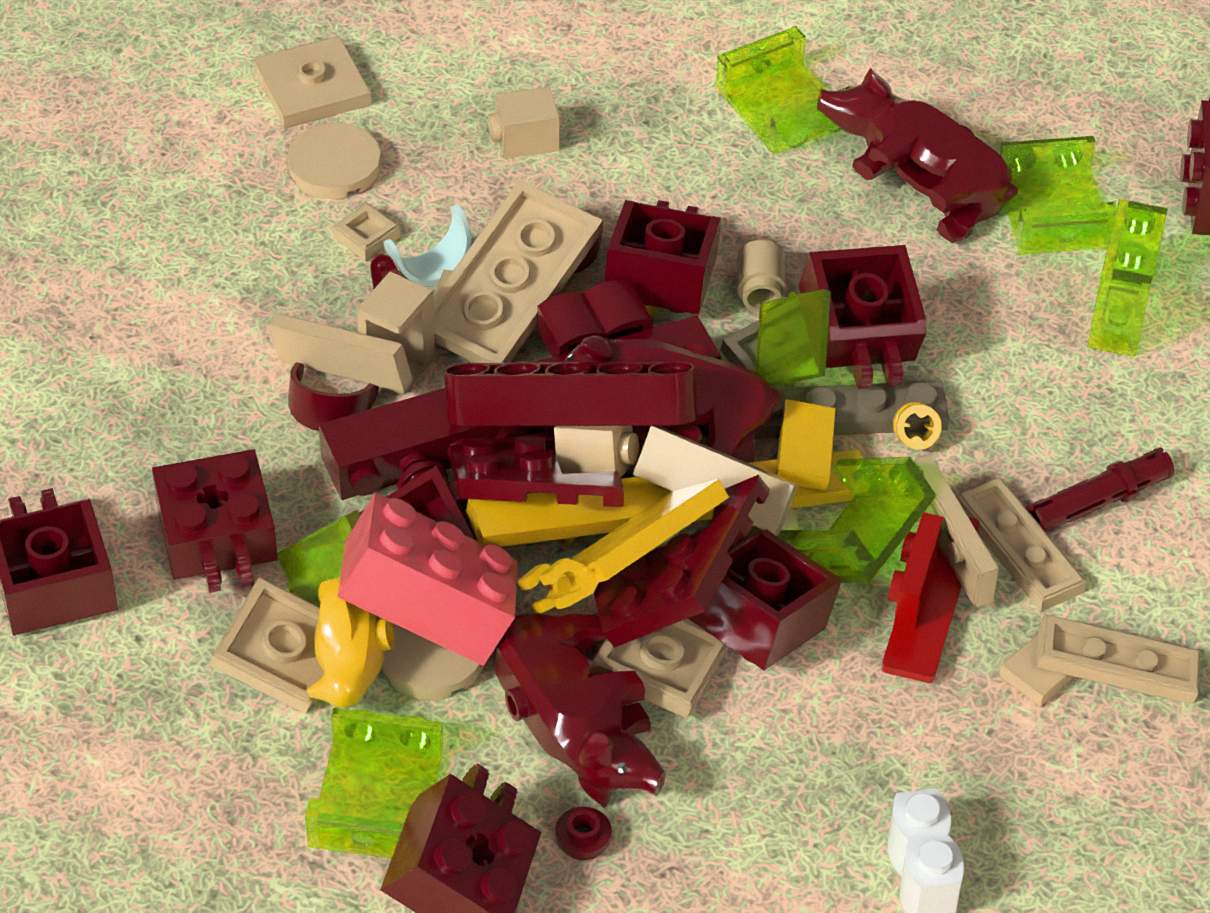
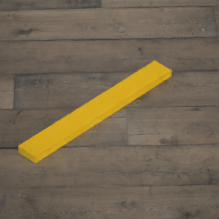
[466,449,877,547]

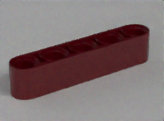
[444,361,697,426]

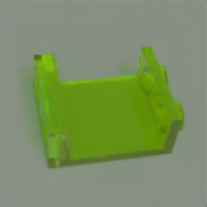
[716,26,851,155]
[999,136,1119,255]
[1087,199,1168,358]
[778,456,937,583]
[305,708,444,859]

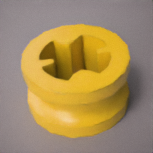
[893,402,942,450]

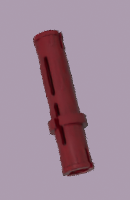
[1026,447,1174,533]

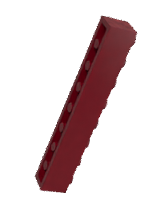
[319,315,721,500]

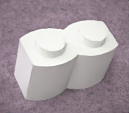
[888,788,964,913]

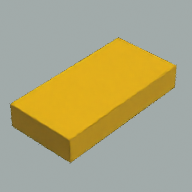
[776,399,836,491]

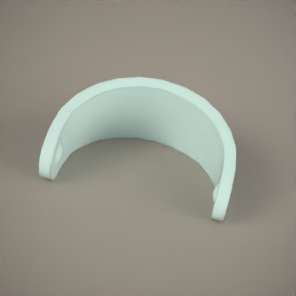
[384,204,472,287]

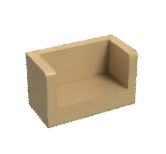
[357,272,436,394]

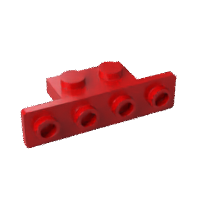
[881,512,980,683]

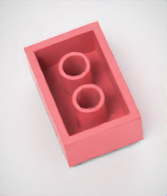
[337,492,518,666]

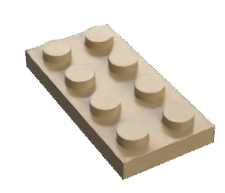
[433,180,603,363]

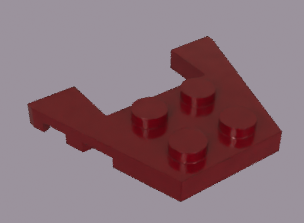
[451,430,624,507]
[585,474,770,648]

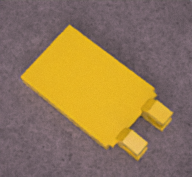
[517,479,729,614]

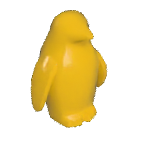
[307,577,396,709]

